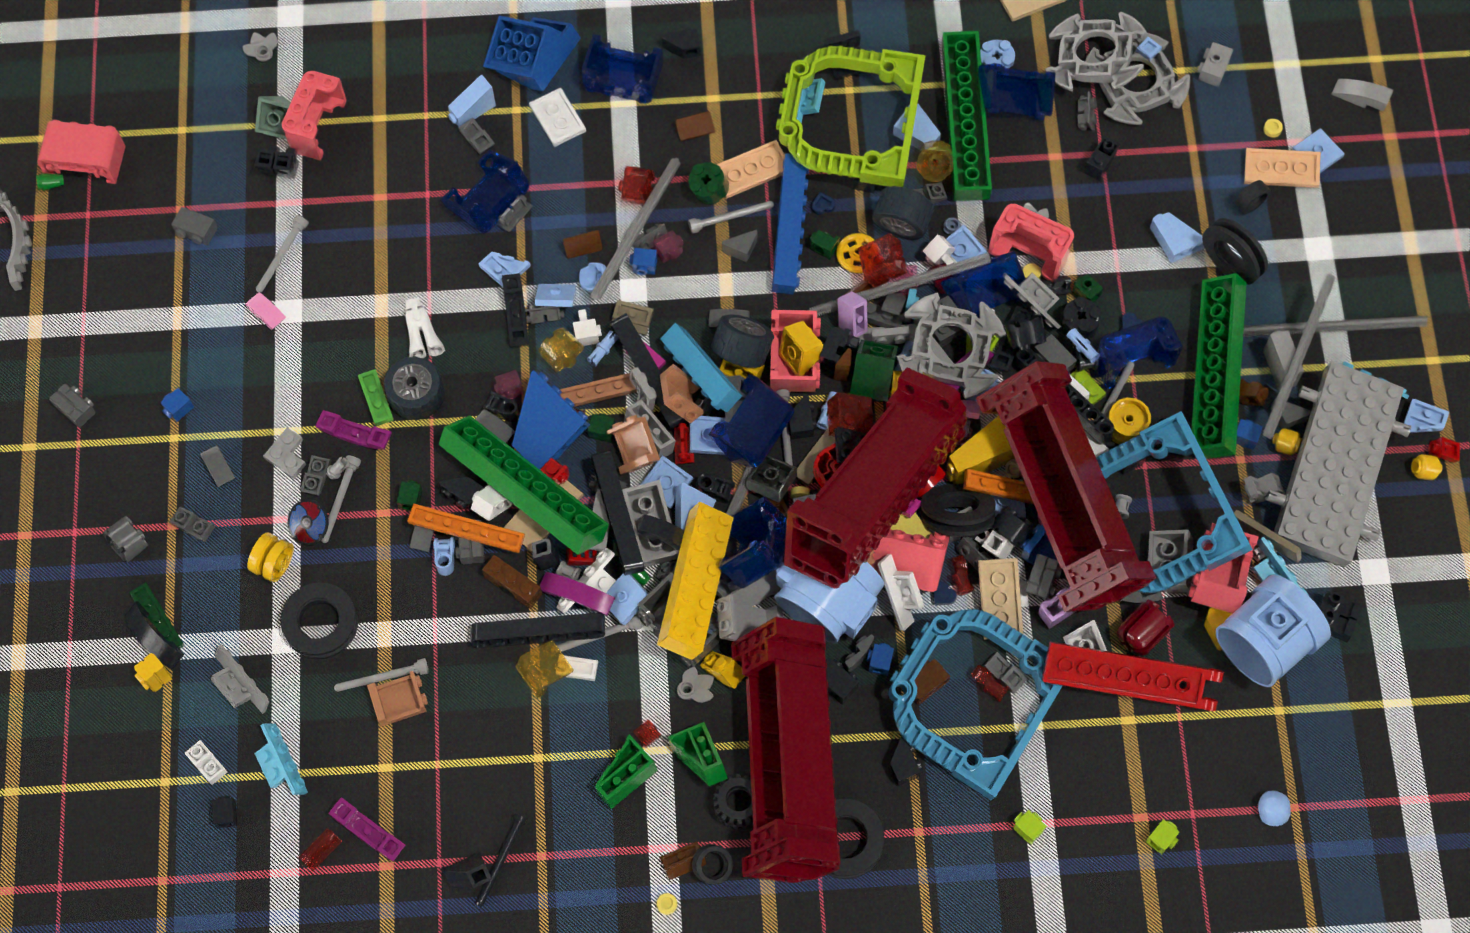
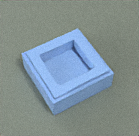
[1136,37,1162,62]

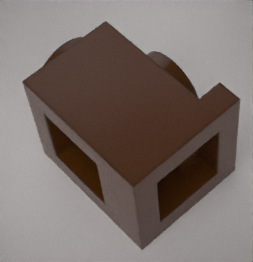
[1239,379,1269,406]

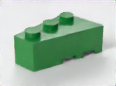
[667,722,728,786]
[595,734,658,809]

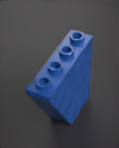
[512,370,590,470]

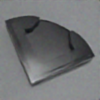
[1263,384,1278,409]

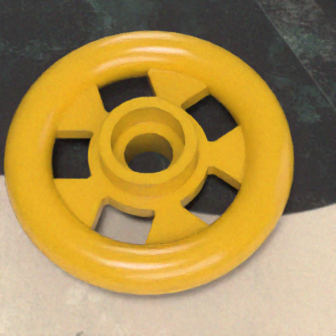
[836,233,880,273]

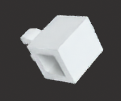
[923,234,957,265]
[573,309,602,347]
[975,530,1014,559]

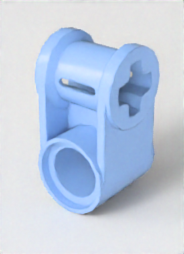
[434,537,455,576]

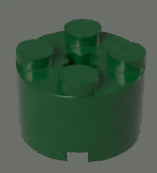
[688,162,729,205]

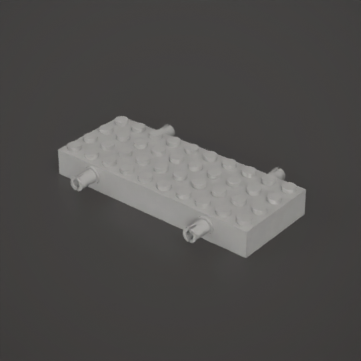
[1265,361,1411,567]

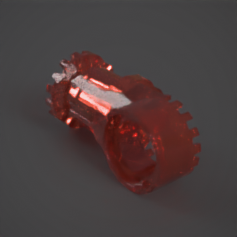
[951,555,974,596]
[971,665,1009,702]

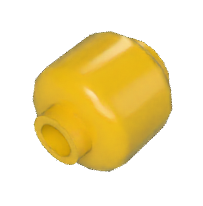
[1272,428,1303,456]
[1411,454,1442,480]

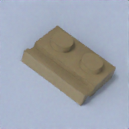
[610,300,654,336]

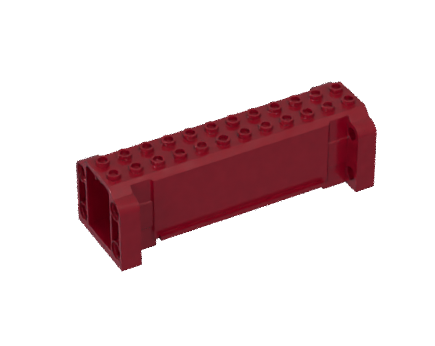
[976,361,1157,612]
[784,367,967,589]
[731,617,841,883]

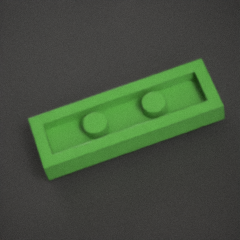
[358,369,394,426]

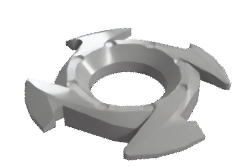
[1045,12,1147,91]
[1085,33,1190,125]
[896,292,1006,399]

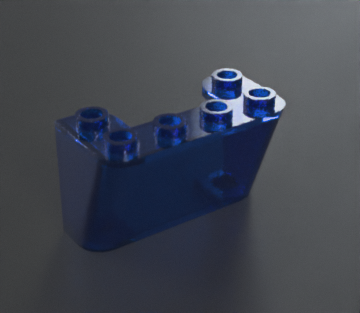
[441,150,530,233]

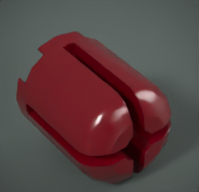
[1117,599,1175,657]

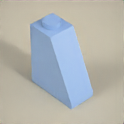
[448,75,496,127]
[893,104,941,156]
[1150,212,1204,263]
[675,482,716,530]

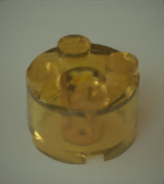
[917,140,954,182]
[539,327,584,372]

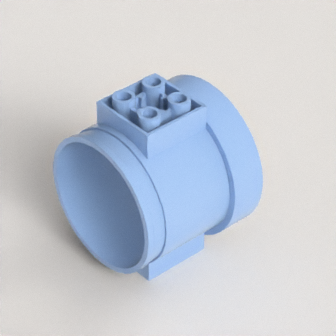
[774,562,884,644]
[1216,575,1331,687]

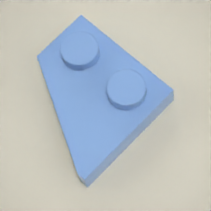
[479,252,531,287]
[1404,399,1449,433]

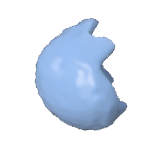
[579,262,606,292]
[1258,790,1291,826]

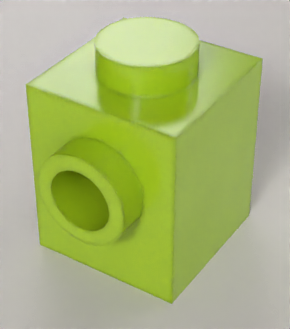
[1013,810,1047,845]
[1146,819,1179,855]

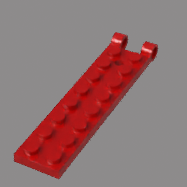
[1042,641,1224,711]

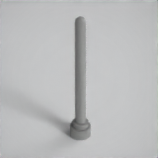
[688,201,774,234]
[256,215,309,293]
[1101,361,1134,432]
[774,389,793,466]
[321,456,361,543]
[550,613,643,654]
[334,658,429,692]

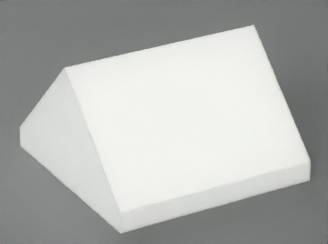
[1063,620,1107,651]

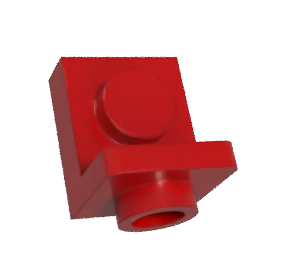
[1428,437,1460,463]
[540,458,569,485]

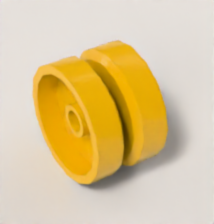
[1108,398,1151,445]
[247,532,294,582]

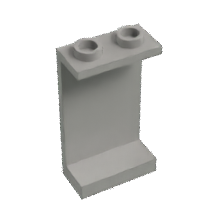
[717,595,783,641]

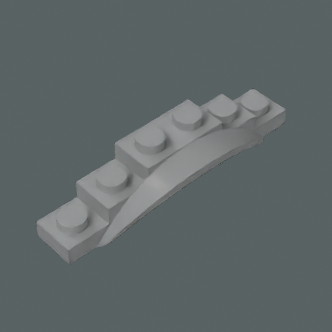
[0,188,32,291]

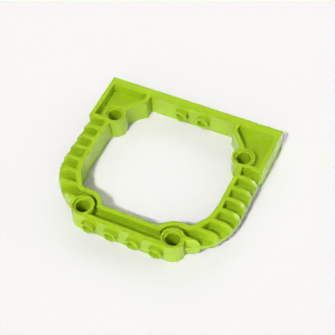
[776,45,925,187]

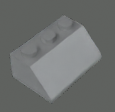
[1148,530,1193,594]
[716,556,781,606]

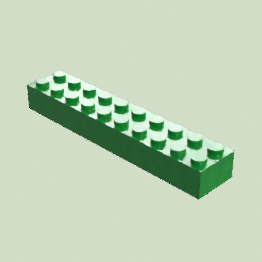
[941,31,992,201]
[1192,273,1247,459]
[439,415,609,555]

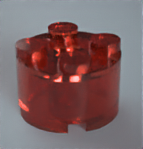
[618,165,655,205]

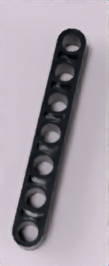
[610,313,686,429]
[1015,348,1114,444]
[591,450,644,576]
[470,613,605,648]

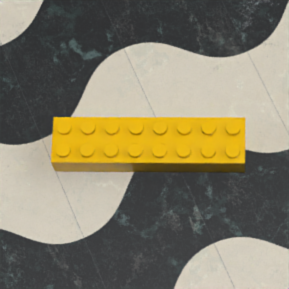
[657,502,734,660]

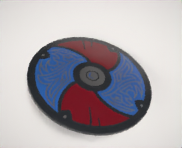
[288,499,329,545]

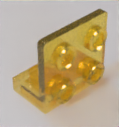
[516,640,574,698]

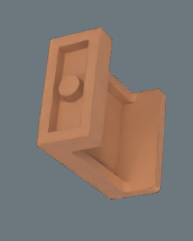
[660,364,704,424]
[607,415,660,474]
[367,670,428,727]

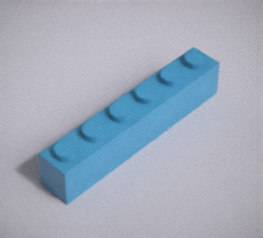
[661,323,742,412]

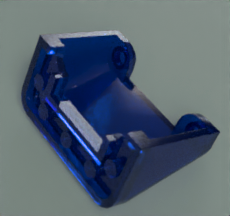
[978,63,1056,120]
[940,251,1026,318]
[708,374,794,467]

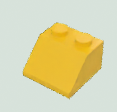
[779,321,823,376]

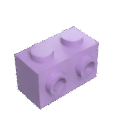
[838,291,868,337]
[1038,587,1075,629]

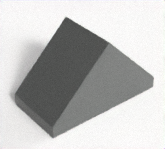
[722,230,758,262]
[1270,398,1311,429]

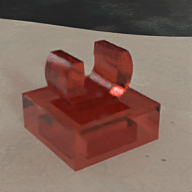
[633,720,662,748]

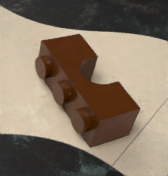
[482,555,543,609]

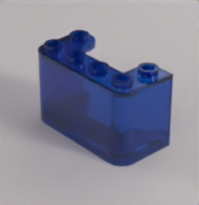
[581,34,663,104]
[1097,317,1183,390]
[719,496,787,589]

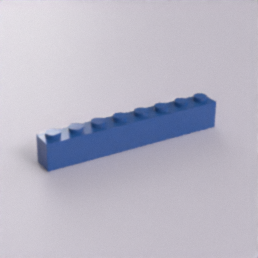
[771,153,809,295]

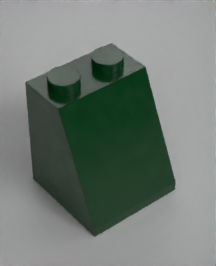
[850,339,898,402]

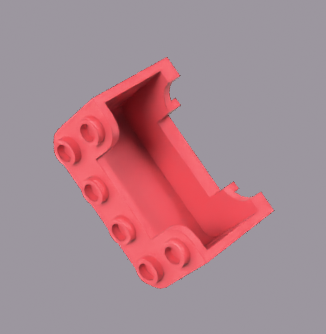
[282,71,347,161]
[37,120,125,184]
[988,204,1074,282]
[770,310,821,392]
[1188,523,1258,614]
[871,528,950,592]

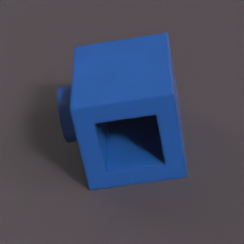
[630,248,658,275]
[161,388,194,422]
[1236,419,1263,450]
[867,643,894,676]

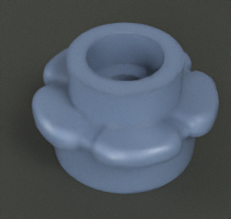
[943,218,961,234]

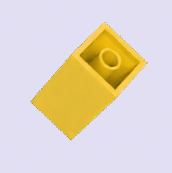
[945,415,1015,484]

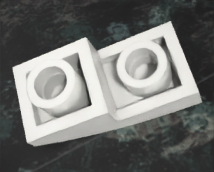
[185,740,227,785]

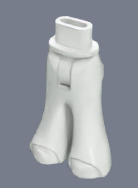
[405,298,445,358]

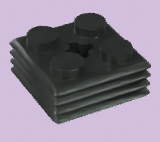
[746,454,797,502]

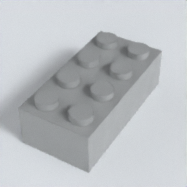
[622,480,679,568]

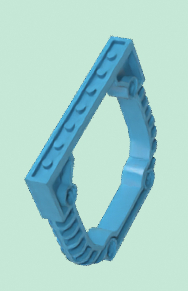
[1096,411,1253,593]
[888,609,1063,800]

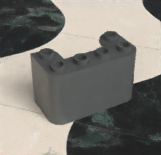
[637,572,722,667]

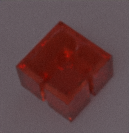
[858,233,907,287]
[827,392,873,437]

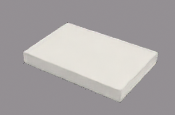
[529,88,586,147]

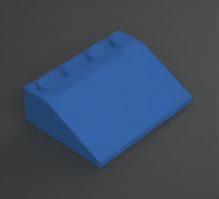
[483,15,562,79]
[496,17,581,91]

